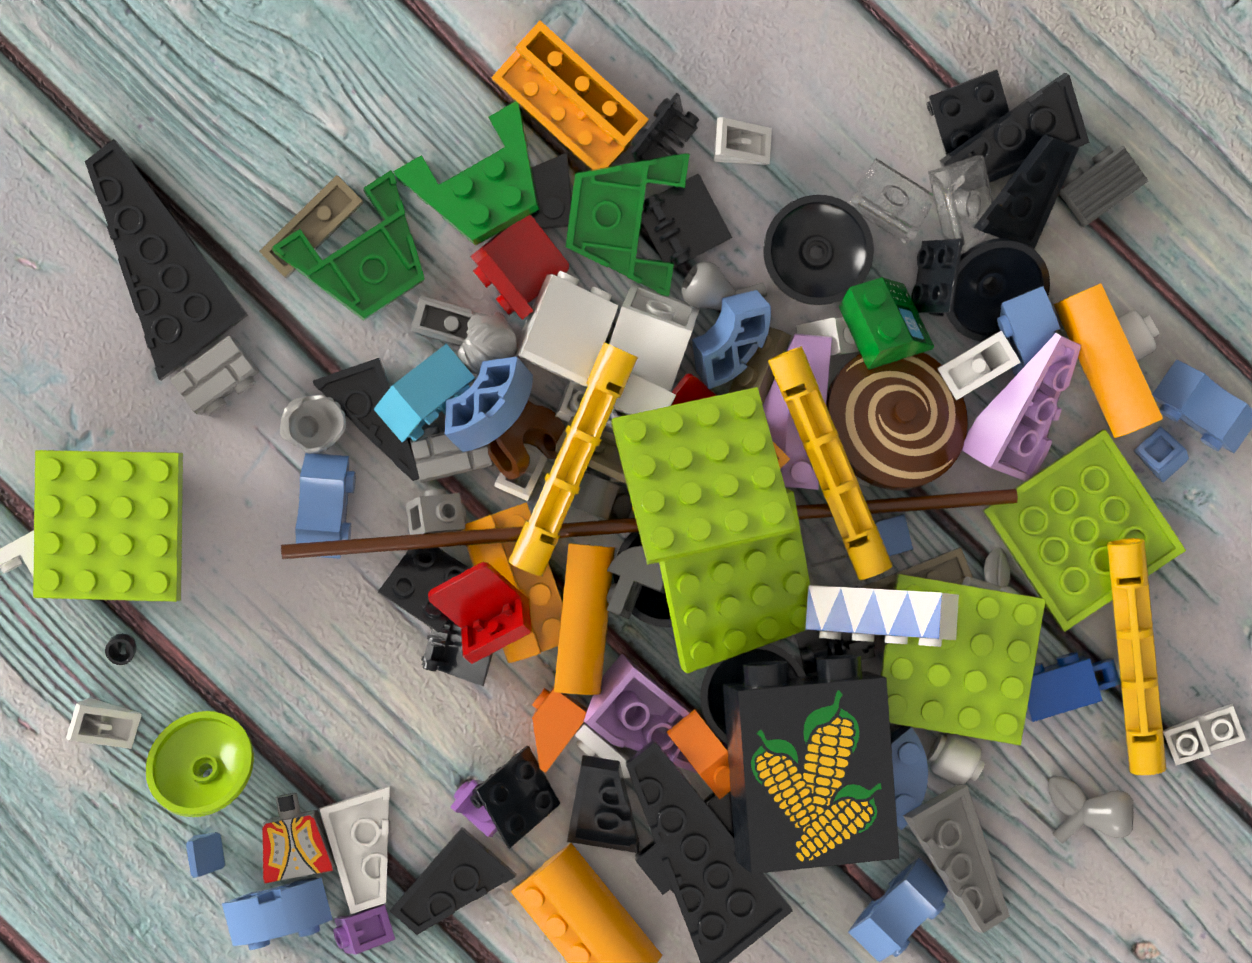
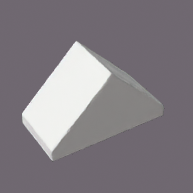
[713,117,772,165]
[494,444,548,501]
[66,698,142,749]

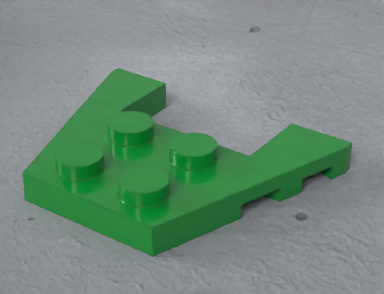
[393,101,539,246]
[565,153,690,297]
[272,170,425,321]

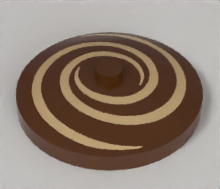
[826,352,968,491]

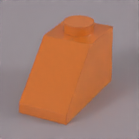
[532,687,588,773]
[666,709,731,800]

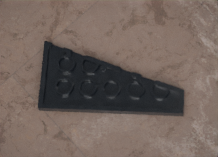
[85,139,248,381]
[625,740,793,963]

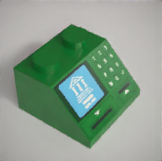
[839,277,934,370]

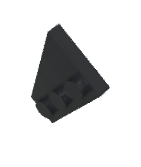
[973,134,1079,249]
[530,153,571,229]
[390,827,517,935]

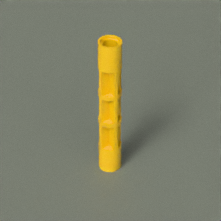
[508,342,638,576]
[768,346,893,580]
[1107,538,1167,775]

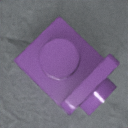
[450,779,498,837]
[333,904,395,955]

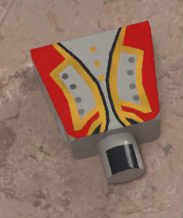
[262,793,336,884]

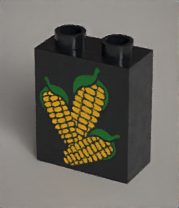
[723,654,900,874]

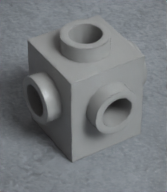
[406,489,467,535]

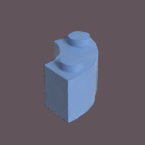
[997,286,1060,376]
[692,290,771,389]
[445,356,533,452]
[1152,359,1252,454]
[295,453,356,559]
[891,725,928,830]
[848,858,949,962]
[222,877,333,950]

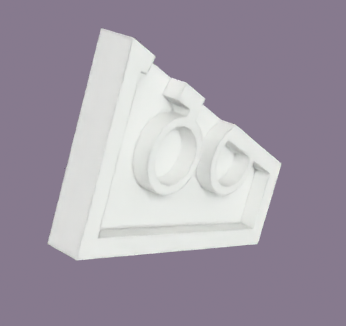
[319,786,390,914]

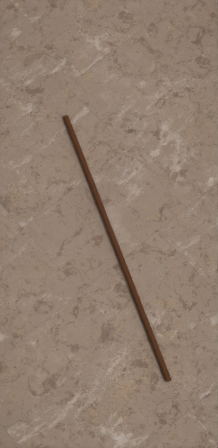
[281,489,1018,559]

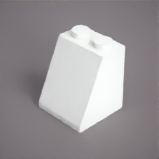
[515,271,618,387]
[609,283,700,392]

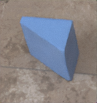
[1134,426,1189,482]
[874,514,913,556]
[186,832,225,878]

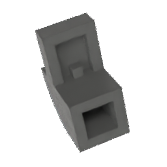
[571,472,632,520]
[607,546,666,619]

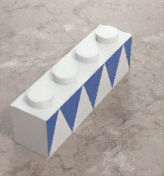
[805,585,959,647]

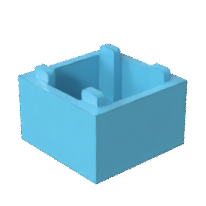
[374,344,475,442]

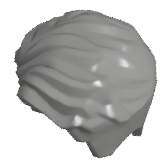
[457,312,517,375]
[280,395,346,454]

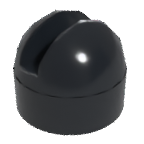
[105,633,137,665]

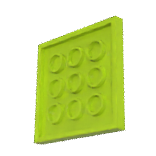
[611,387,796,565]
[982,429,1186,632]
[33,450,183,602]
[659,488,810,674]
[880,574,1046,746]

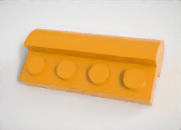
[491,21,649,170]
[1053,283,1163,438]
[462,502,563,663]
[554,543,615,695]
[511,843,662,963]

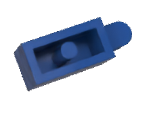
[1026,652,1121,722]

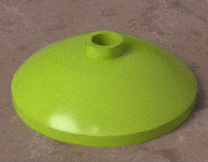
[145,711,254,817]

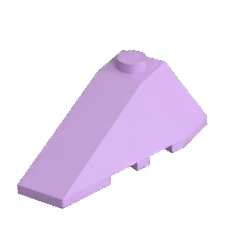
[962,333,1081,481]
[763,334,832,490]
[584,654,728,773]

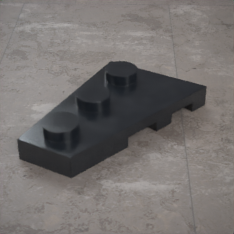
[567,755,640,853]

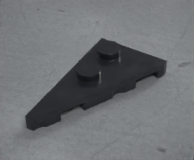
[313,358,420,481]

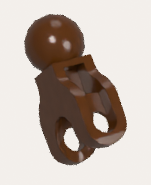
[472,378,566,480]

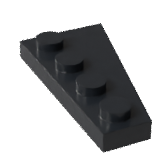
[939,73,1090,197]

